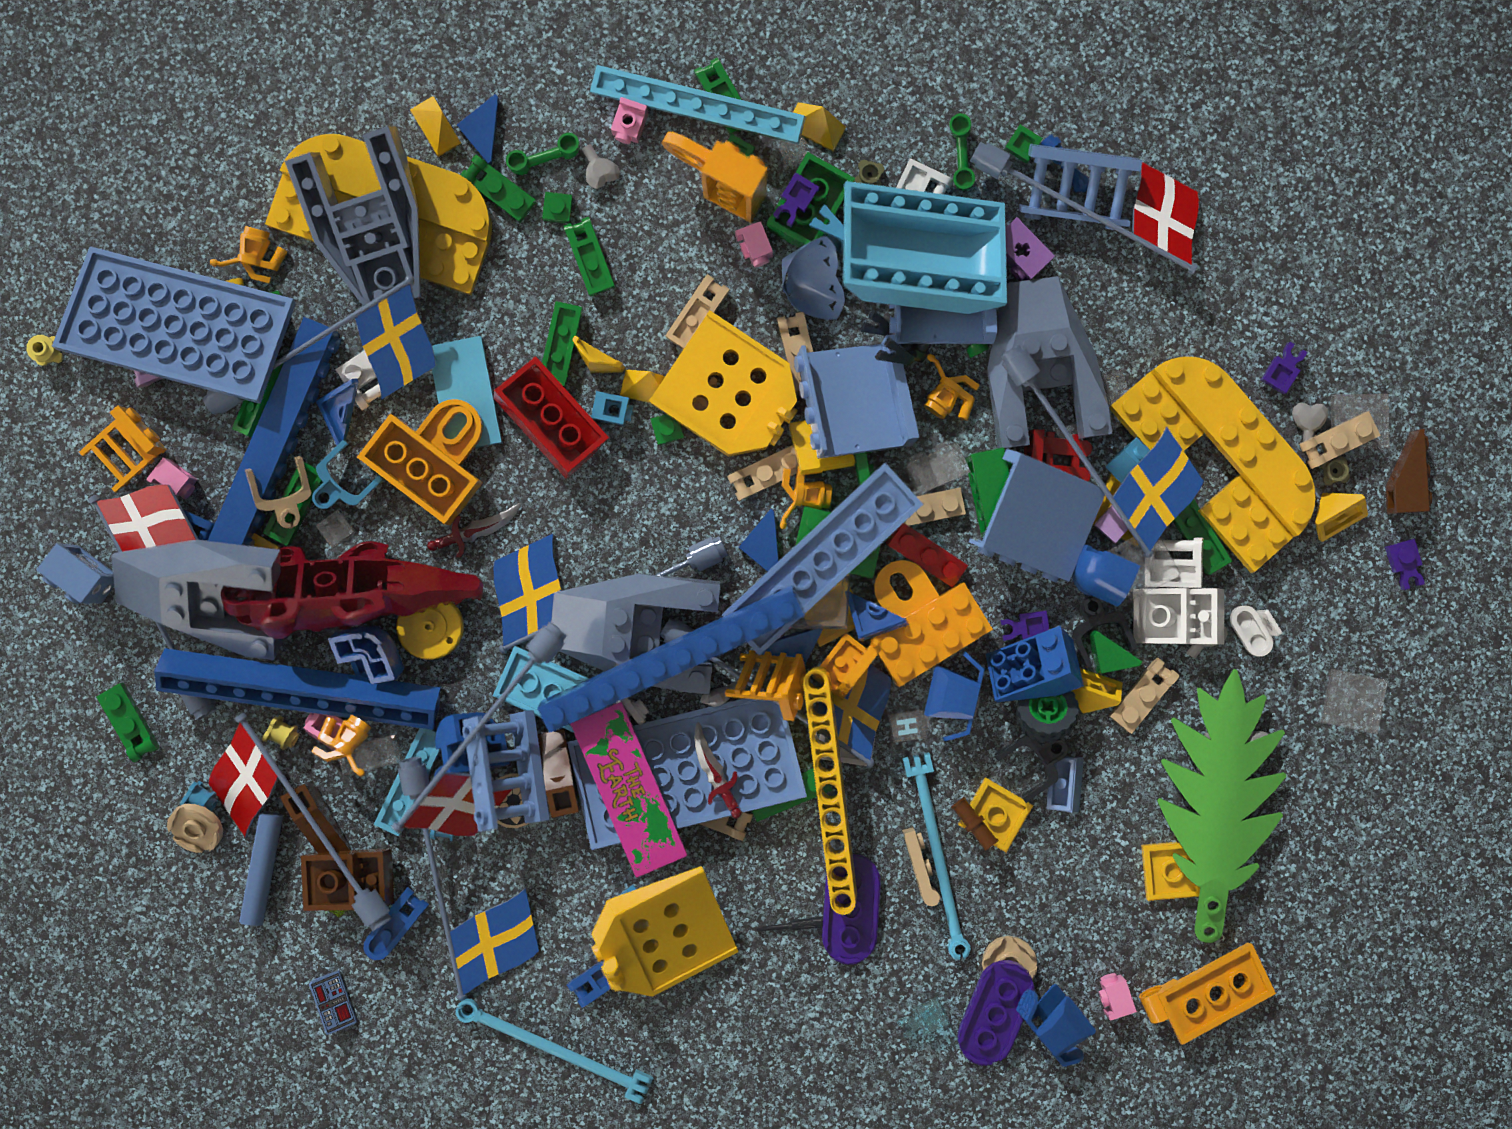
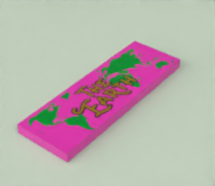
[570,701,688,878]

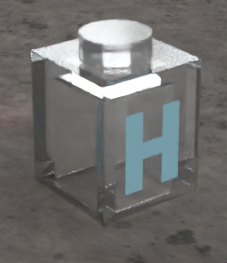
[888,709,930,742]

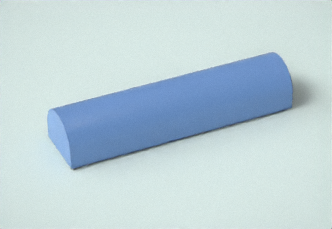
[239,811,283,926]

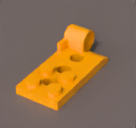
[1139,943,1276,1045]

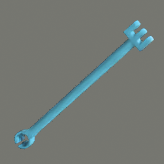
[902,752,971,960]
[456,999,653,1104]

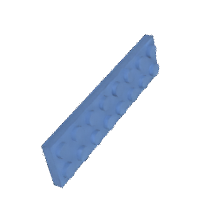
[722,463,923,655]

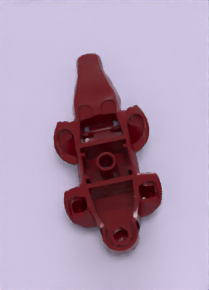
[220,541,483,639]

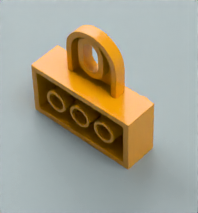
[662,132,767,223]
[357,399,483,526]
[868,560,993,687]

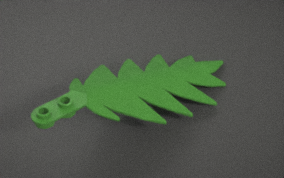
[1157,669,1286,943]

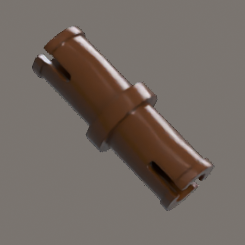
[951,796,999,851]

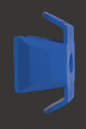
[924,650,985,741]
[1016,984,1096,1067]

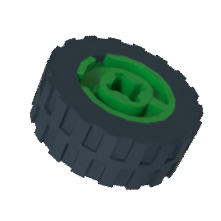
[1016,691,1079,743]

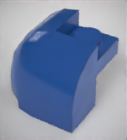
[1072,545,1140,607]
[328,625,404,684]
[435,712,509,774]

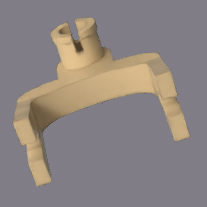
[245,456,311,528]

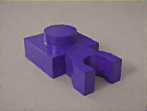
[773,173,819,227]
[1261,341,1308,394]
[1385,539,1425,590]
[1000,611,1049,641]

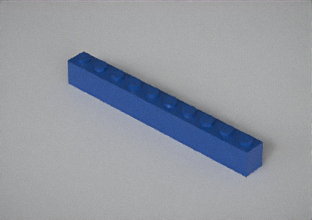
[208,317,341,547]
[537,585,805,733]
[154,648,441,730]

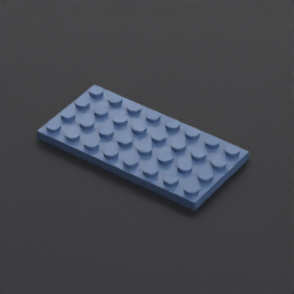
[52,247,296,404]
[567,698,807,850]

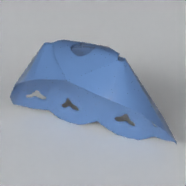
[782,236,845,320]

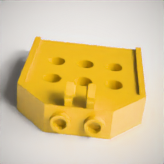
[649,310,798,457]
[591,867,739,997]

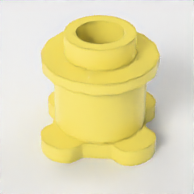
[27,335,63,366]
[262,715,300,750]

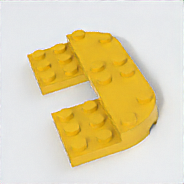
[265,134,492,296]
[1109,357,1315,573]

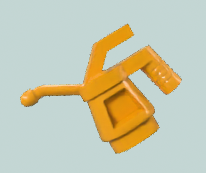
[210,226,288,284]
[924,354,980,421]
[780,465,832,529]
[311,715,371,776]

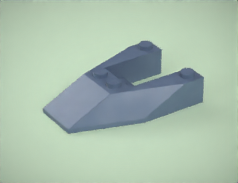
[285,126,421,306]
[987,276,1112,449]
[112,540,283,660]
[551,573,720,694]

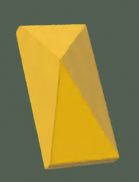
[410,96,461,157]
[793,102,846,152]
[620,370,665,403]
[1315,493,1368,542]
[1071,668,1123,714]

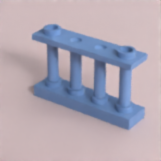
[1019,144,1142,230]
[463,710,550,831]

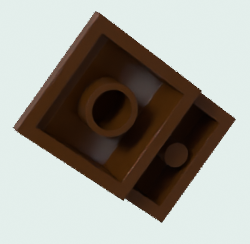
[300,848,394,911]

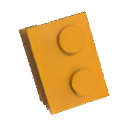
[79,405,167,493]
[812,633,883,700]
[725,650,807,721]

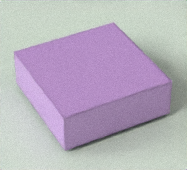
[1093,505,1128,543]

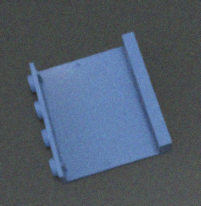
[889,304,997,344]
[794,334,919,459]
[969,449,1105,583]

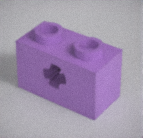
[1005,217,1055,281]

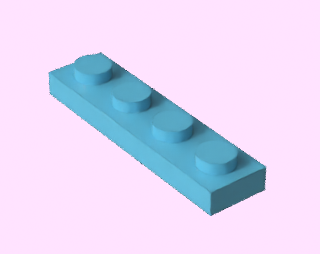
[374,728,441,836]

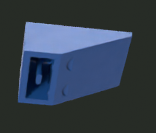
[986,626,1084,702]

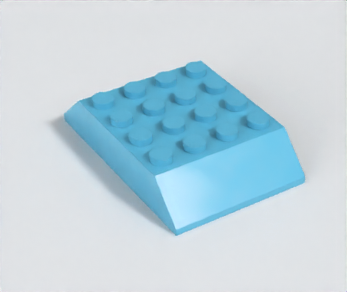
[844,181,1007,314]

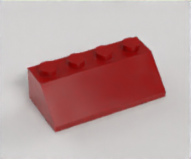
[494,356,609,479]

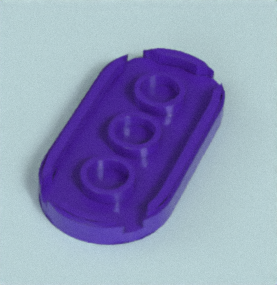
[822,853,881,965]
[957,960,1034,1066]

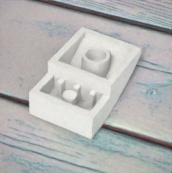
[1133,588,1224,644]

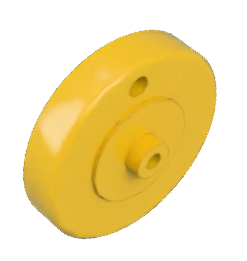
[396,602,464,660]

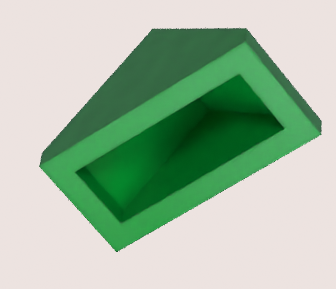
[1089,630,1143,673]

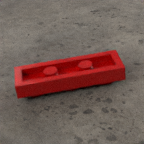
[886,523,968,588]

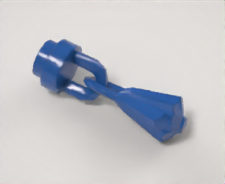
[1039,134,1089,193]

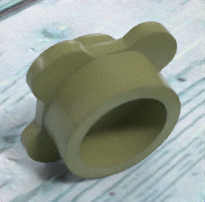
[855,160,885,186]
[1320,456,1350,486]

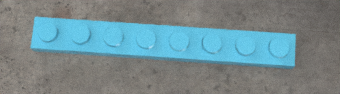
[590,65,806,145]

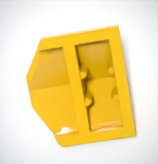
[572,336,625,373]

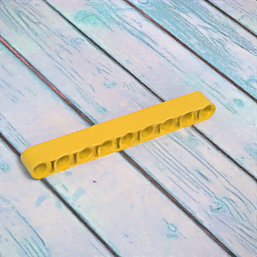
[803,666,857,915]

